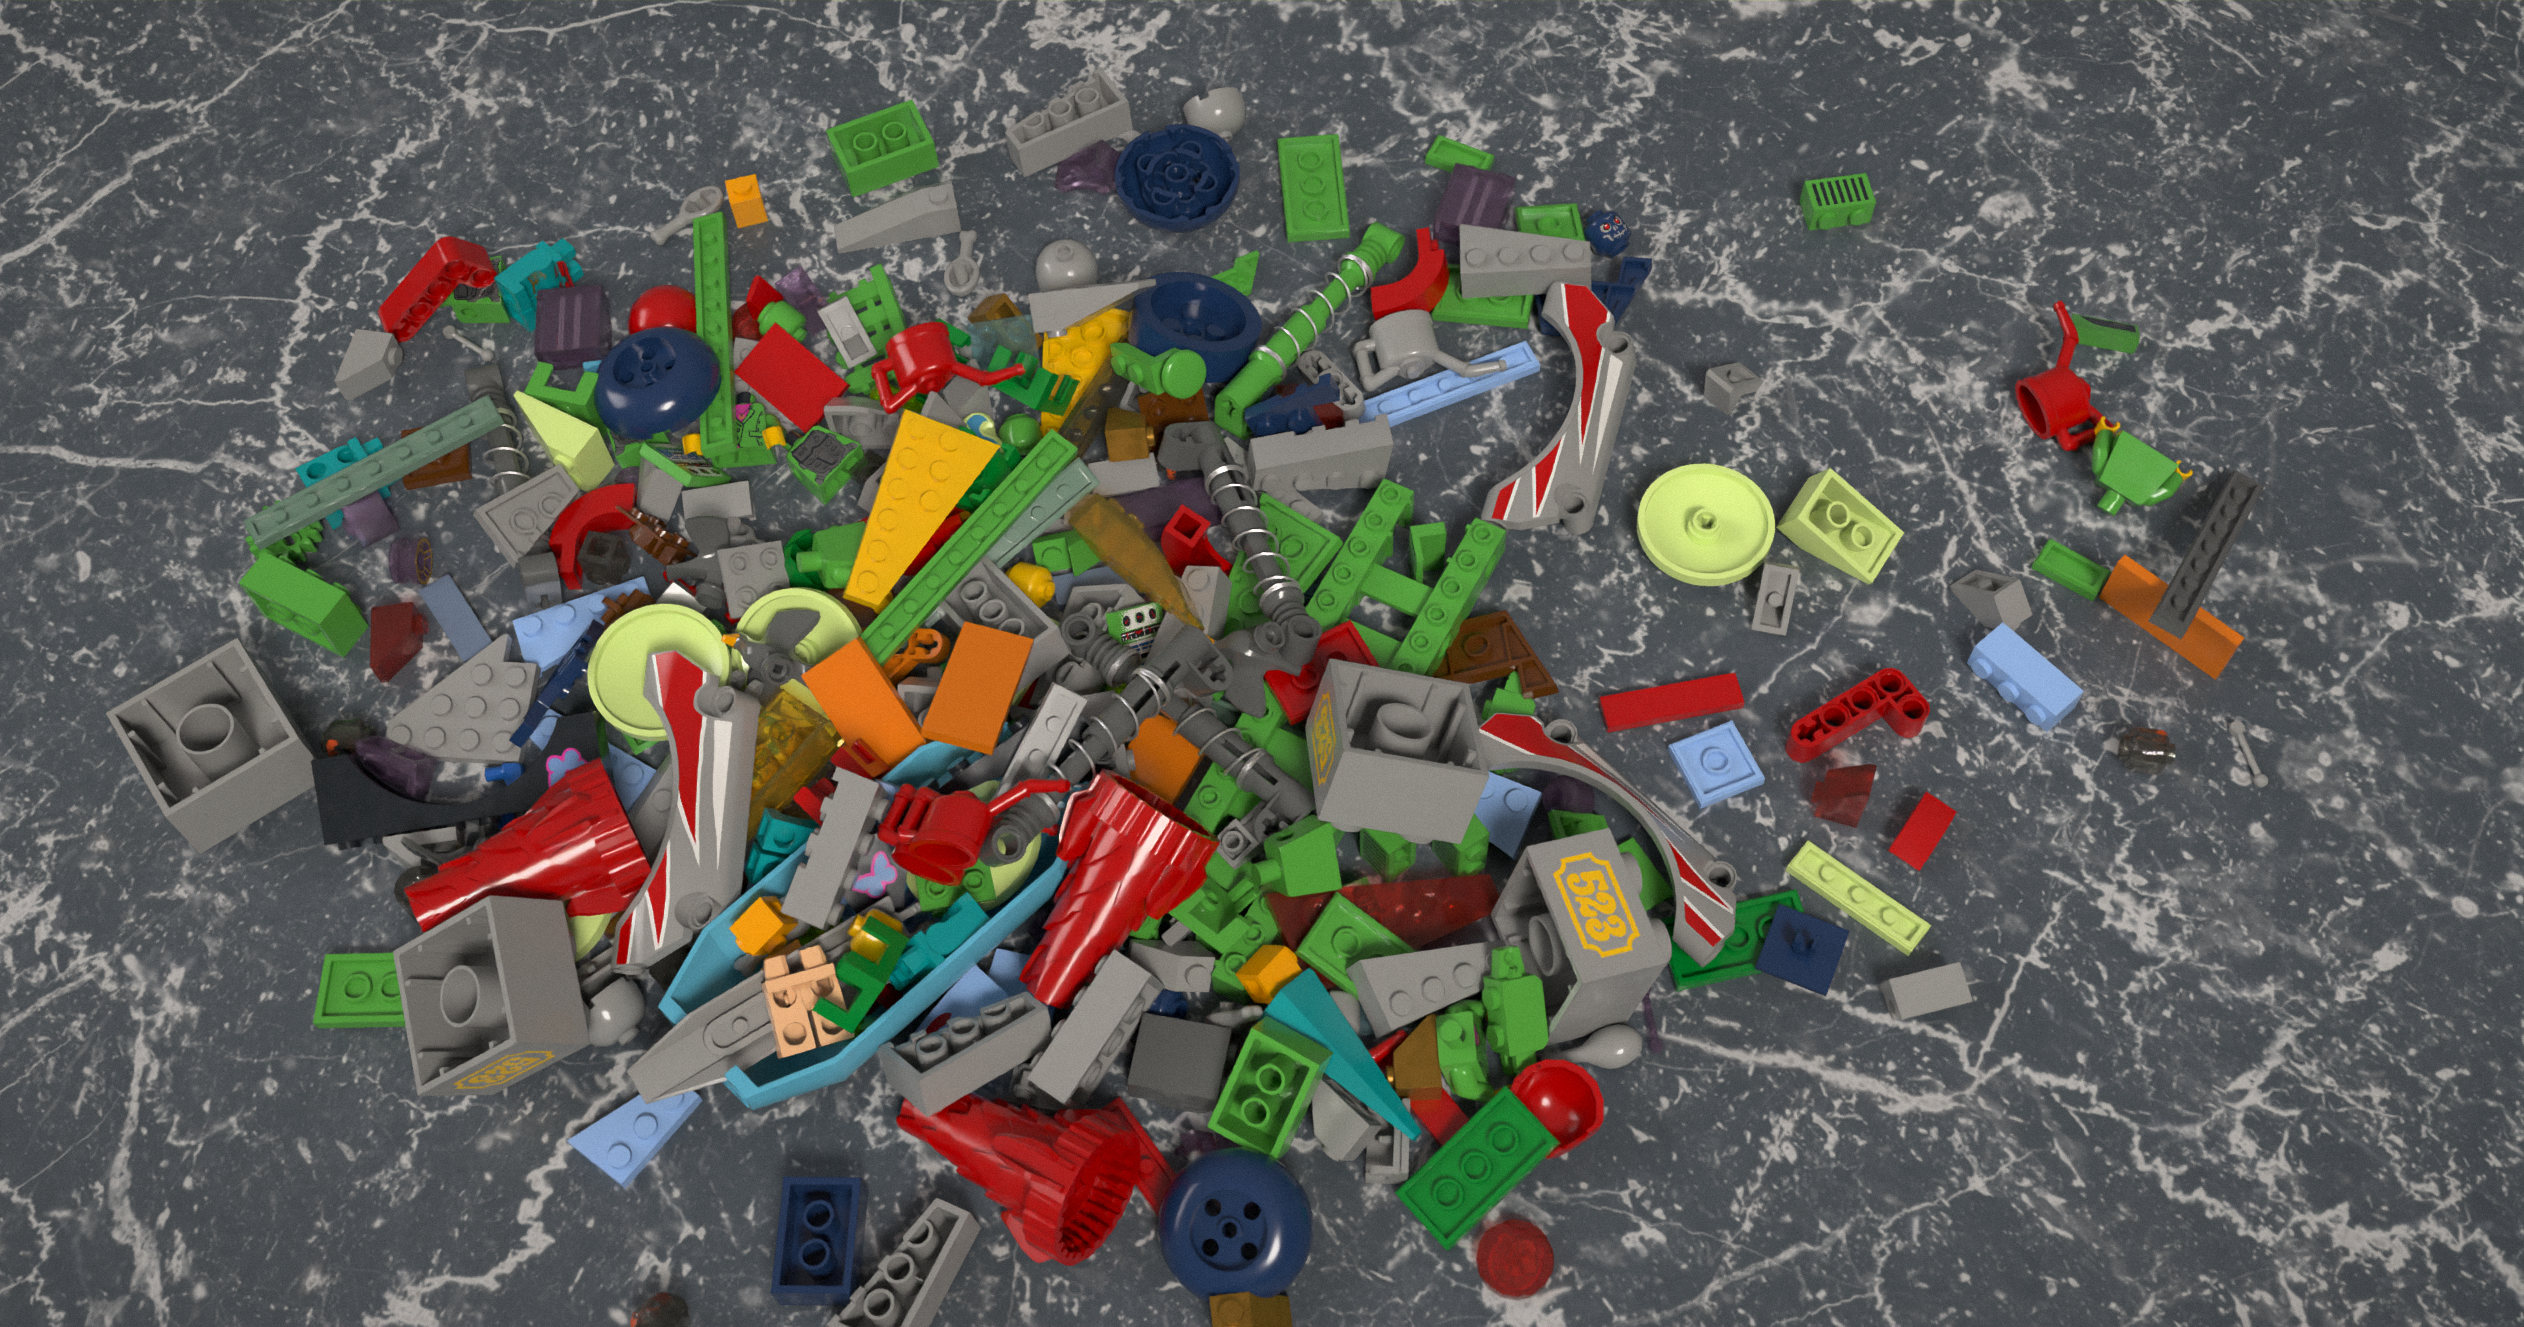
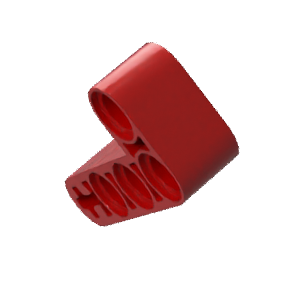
[378,236,497,343]
[1785,668,1930,763]

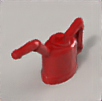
[2015,300,2113,451]
[871,322,1026,414]
[897,778,1070,870]
[877,784,1061,886]

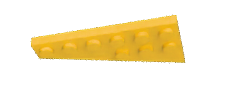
[1040,308,1130,468]
[842,409,1000,609]

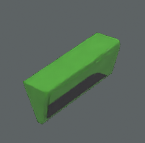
[2071,313,2140,354]

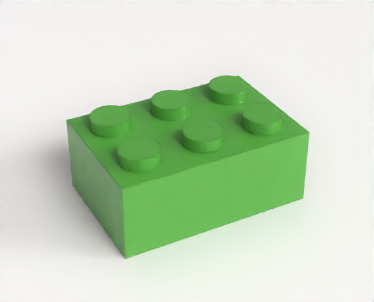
[826,99,939,198]
[239,552,369,658]
[1207,1016,1334,1160]

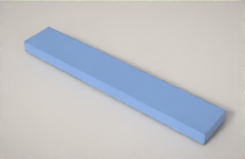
[1351,341,1540,427]

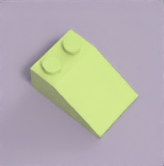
[513,390,614,493]
[1776,468,1904,584]

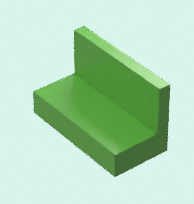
[1408,522,1446,583]

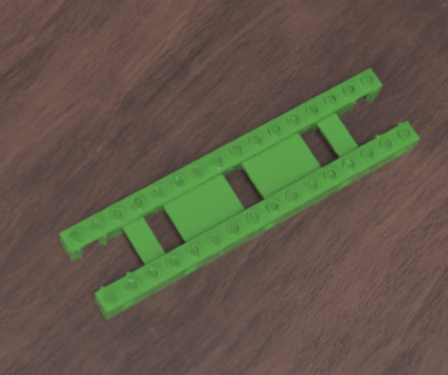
[1122,479,1506,1006]

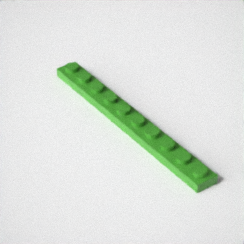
[693,211,738,459]
[860,429,1078,668]

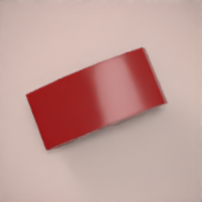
[1887,791,1957,871]

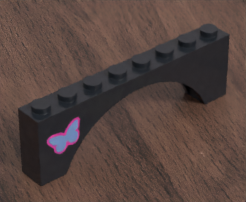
[844,696,1117,914]
[311,711,615,850]

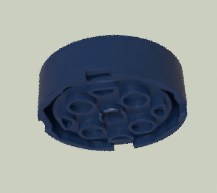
[1126,272,1262,383]

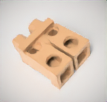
[761,945,855,1059]

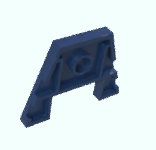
[1535,256,1653,336]
[1245,373,1340,438]
[509,619,605,748]

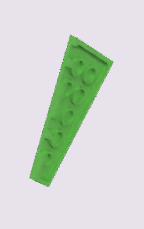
[1212,492,1343,703]

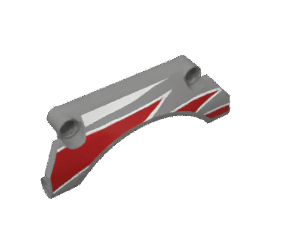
[1480,281,1637,535]
[611,650,761,975]
[1478,713,1737,968]

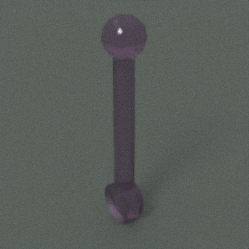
[1643,988,1664,1053]

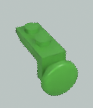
[1110,342,1206,399]

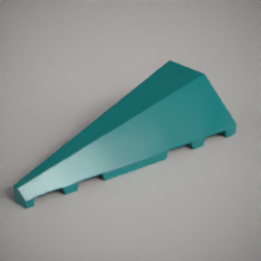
[1257,968,1422,1142]

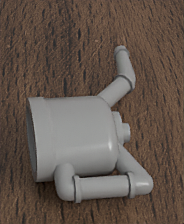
[1353,310,1507,392]

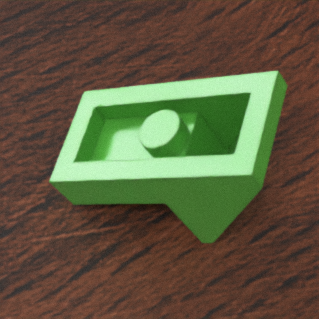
[1032,525,1104,577]
[1548,810,1608,840]

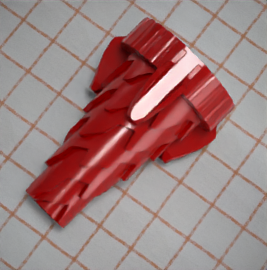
[404,757,652,933]
[1019,768,1221,1010]
[896,1091,1141,1266]

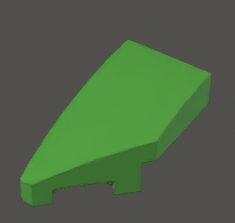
[1212,250,1259,296]

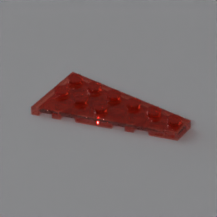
[1263,874,1500,990]

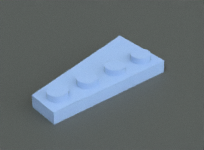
[513,576,652,678]

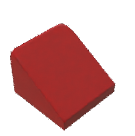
[746,275,783,321]

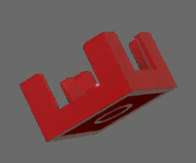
[792,738,891,827]

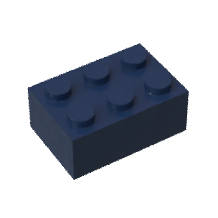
[771,1177,869,1306]

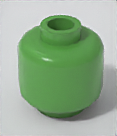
[757,301,807,343]
[998,414,1043,459]

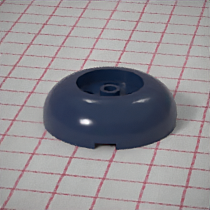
[1115,124,1240,233]
[594,326,722,440]
[1158,1147,1314,1303]

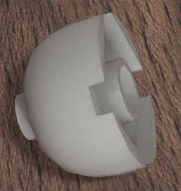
[1183,87,1246,143]
[1035,239,1099,292]
[587,975,646,1046]

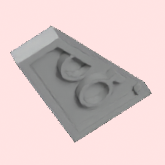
[473,464,580,569]

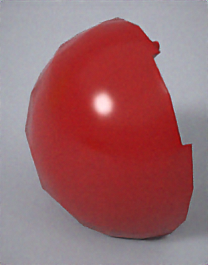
[627,285,697,336]
[1510,1059,1604,1159]

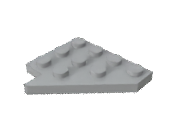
[382,634,541,765]

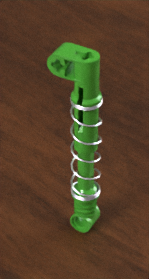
[1214,221,1405,440]

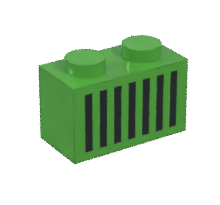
[1799,173,1876,231]
[1431,814,1490,882]
[1360,828,1417,884]

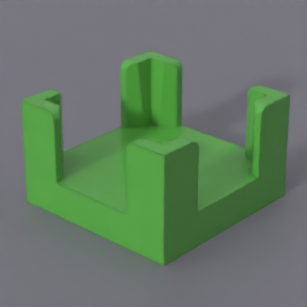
[524,362,607,440]
[1168,852,1260,954]

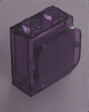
[1433,163,1516,247]
[534,284,612,371]

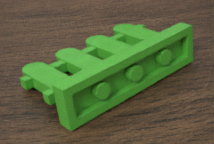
[819,264,908,396]

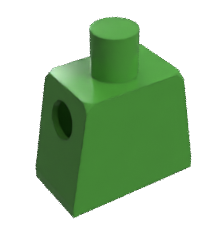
[1251,814,1342,897]

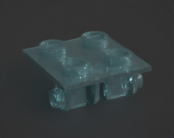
[967,314,1041,379]

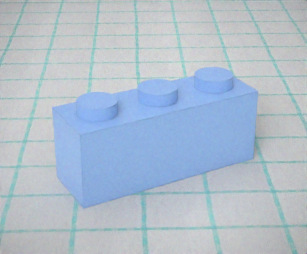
[1967,622,2084,732]

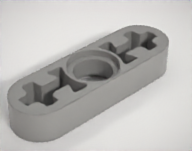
[1298,350,1366,421]

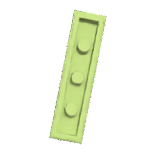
[1786,840,1931,956]

